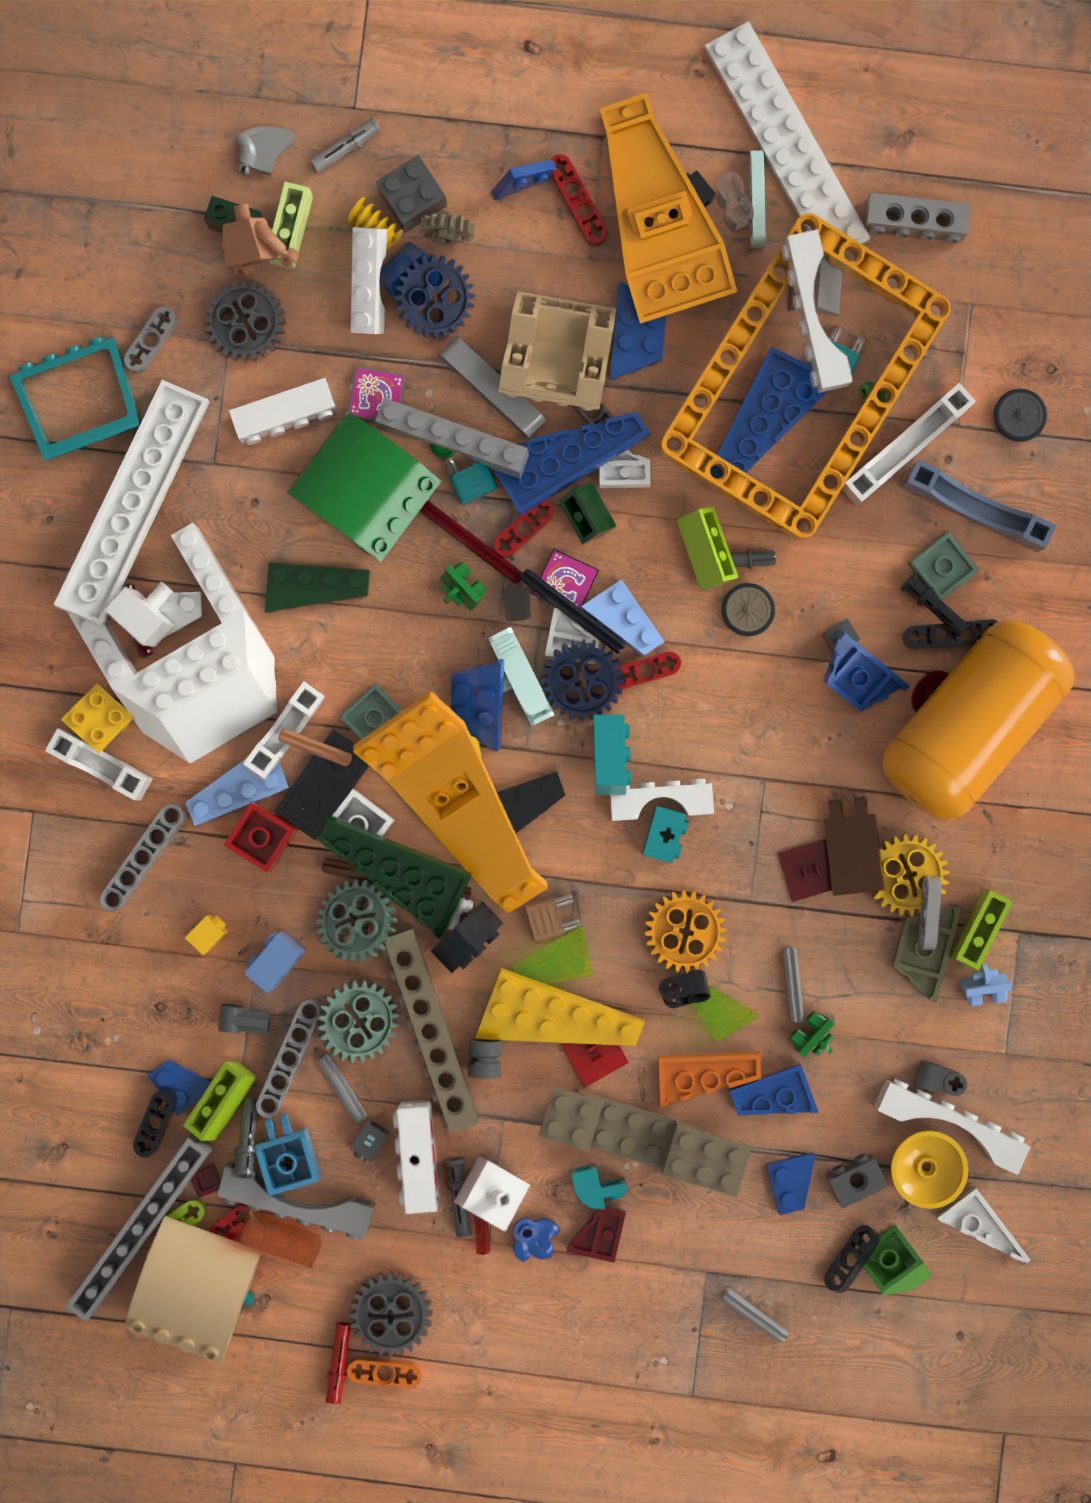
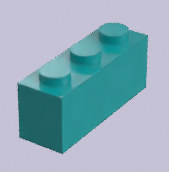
[593,714,631,795]

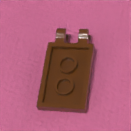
[824,796,885,896]

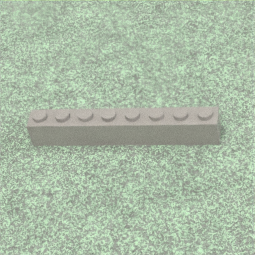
[65,1134,214,1322]

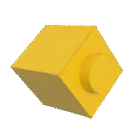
[185,914,228,955]

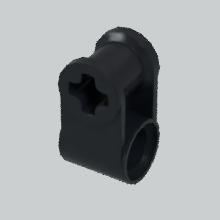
[659,970,711,1009]

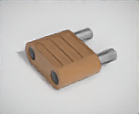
[525,894,581,944]

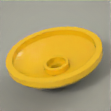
[891,1130,968,1209]

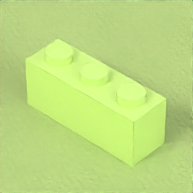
[269,182,313,269]

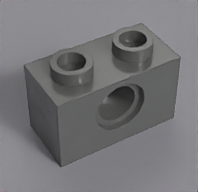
[826,1153,889,1209]

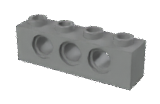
[864,193,971,244]

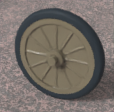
[722,583,775,636]

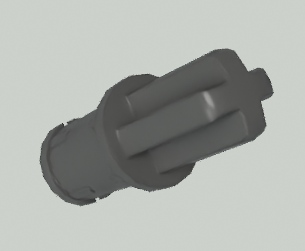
[730,549,776,569]

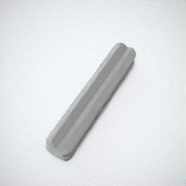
[782,947,804,1023]
[317,1053,367,1123]
[721,1288,788,1343]

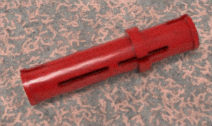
[325,1322,351,1404]

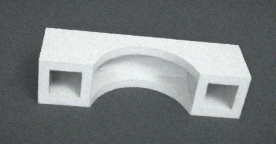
[351,228,387,334]
[243,682,325,782]
[45,728,153,801]
[610,779,714,821]

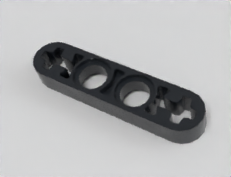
[902,619,998,650]

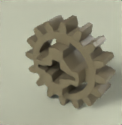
[420,211,475,246]

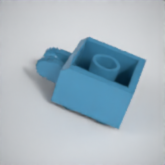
[255,1113,322,1196]

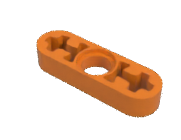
[347,1356,422,1389]

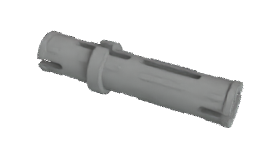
[310,118,381,174]

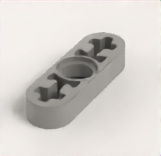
[124,307,178,373]
[918,876,941,950]

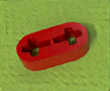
[210,1203,255,1240]

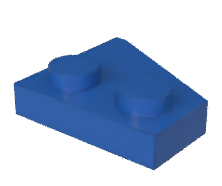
[766,1152,815,1215]

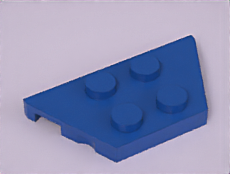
[610,282,666,380]
[823,630,910,711]
[451,659,504,751]

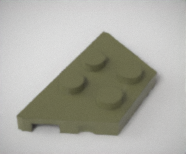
[892,907,962,1003]

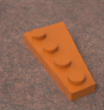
[658,1051,761,1108]

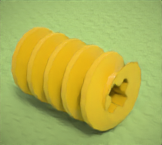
[347,196,403,252]

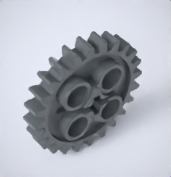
[203,279,286,363]
[349,1271,433,1357]

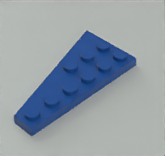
[703,346,828,484]
[493,412,650,516]

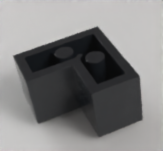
[431,901,503,973]

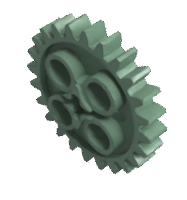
[316,879,397,963]
[316,979,399,1063]

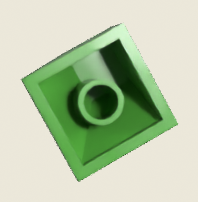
[855,1225,932,1295]

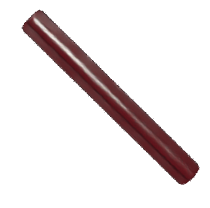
[420,501,523,585]

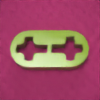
[160,1198,206,1226]

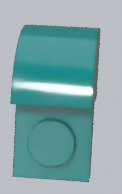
[571,1163,628,1209]

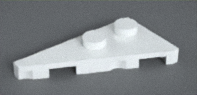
[936,1186,1031,1263]

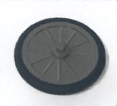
[994,389,1047,442]

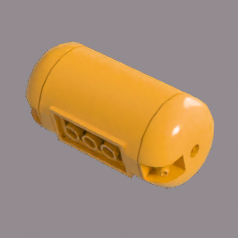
[882,620,1075,822]

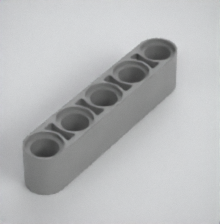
[439,336,546,439]
[100,804,187,911]
[256,998,323,1118]

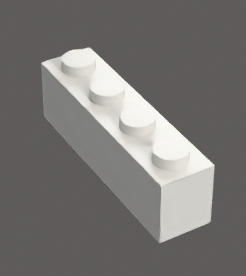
[229,378,337,445]

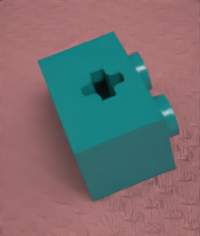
[642,806,689,863]

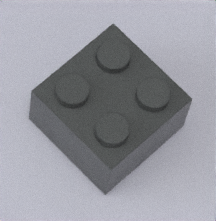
[376,155,447,233]

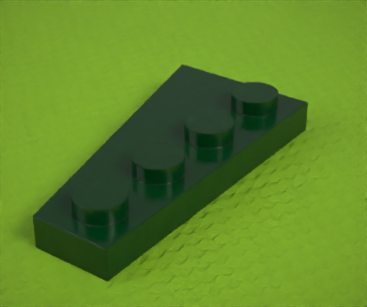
[265,562,370,613]

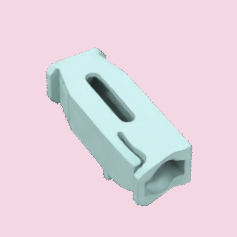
[488,627,554,726]

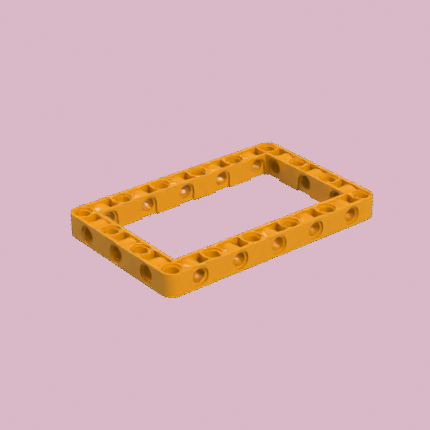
[659,213,951,540]

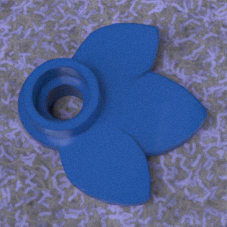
[513,1218,560,1262]

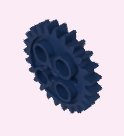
[393,254,475,339]
[541,638,624,721]

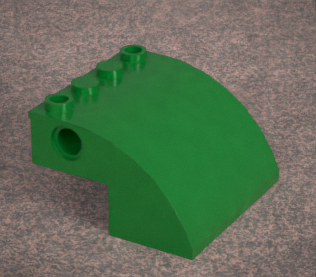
[286,411,441,562]

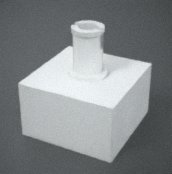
[105,582,175,647]
[454,1157,530,1231]

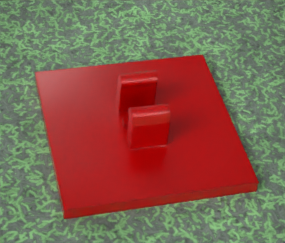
[560,1043,629,1087]

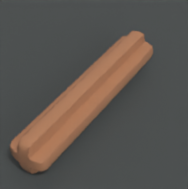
[278,729,352,767]

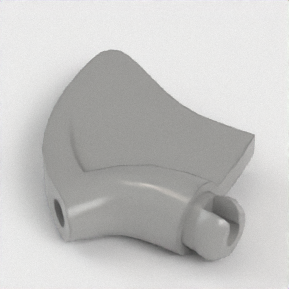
[235,126,296,176]

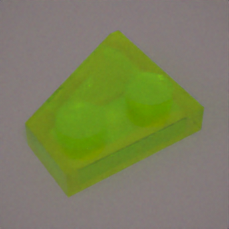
[693,985,758,1043]

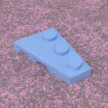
[580,580,665,657]

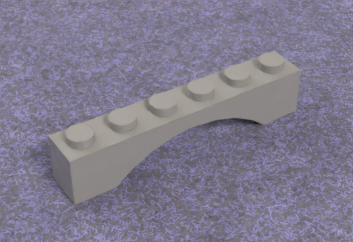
[375,398,529,479]
[217,1161,376,1239]

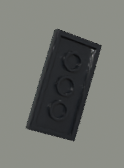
[274,729,369,841]

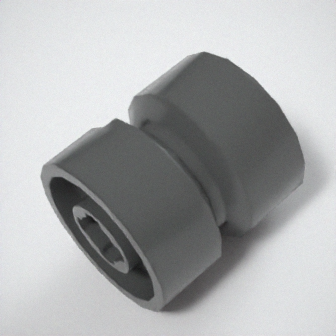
[468,1038,502,1079]

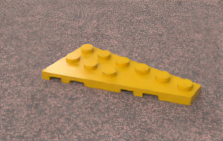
[475,968,645,1046]

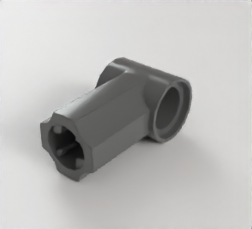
[218,1004,271,1034]

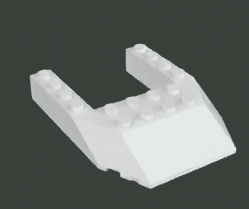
[67,523,278,764]

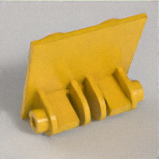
[61,684,134,754]

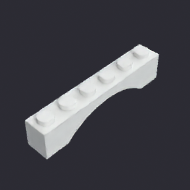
[781,229,853,393]
[841,383,976,507]
[873,1078,1030,1175]

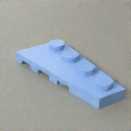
[185,758,290,826]

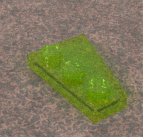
[513,926,593,984]

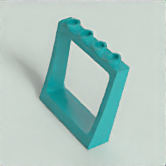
[9,336,142,461]

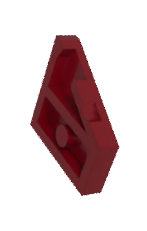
[566,1206,626,1263]

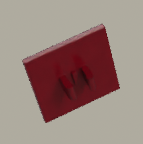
[778,839,832,902]

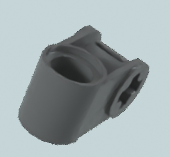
[914,1060,967,1096]

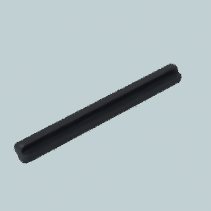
[520,569,625,654]

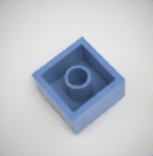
[244,930,307,993]

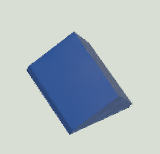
[379,242,439,304]

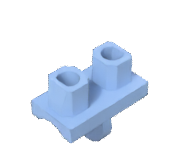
[960,963,1012,1007]

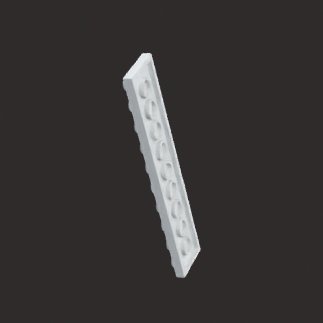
[704,21,871,258]
[53,380,209,627]

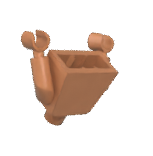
[220,204,300,276]

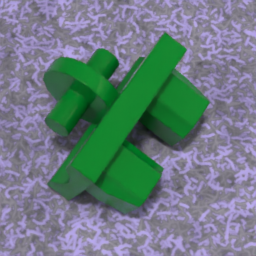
[440,562,487,611]
[789,1011,835,1058]

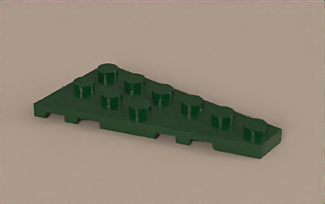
[318,815,471,939]

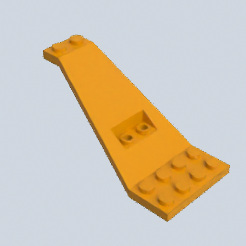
[599,92,737,324]
[353,691,548,914]

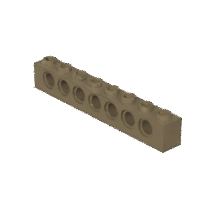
[382,928,480,1134]

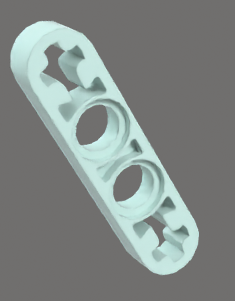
[749,150,766,248]

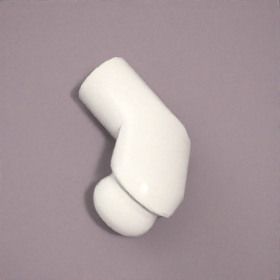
[446,898,473,930]

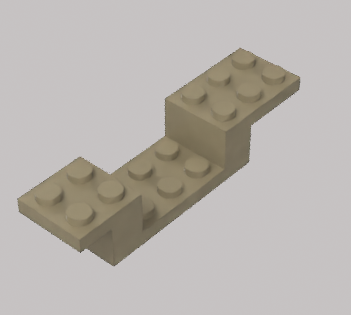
[539,1085,752,1197]

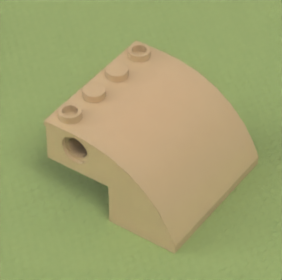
[498,291,617,411]
[124,1216,262,1363]

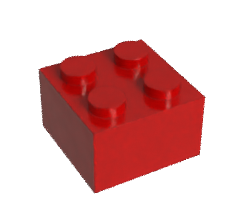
[224,802,298,873]

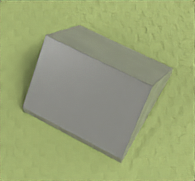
[789,257,842,315]

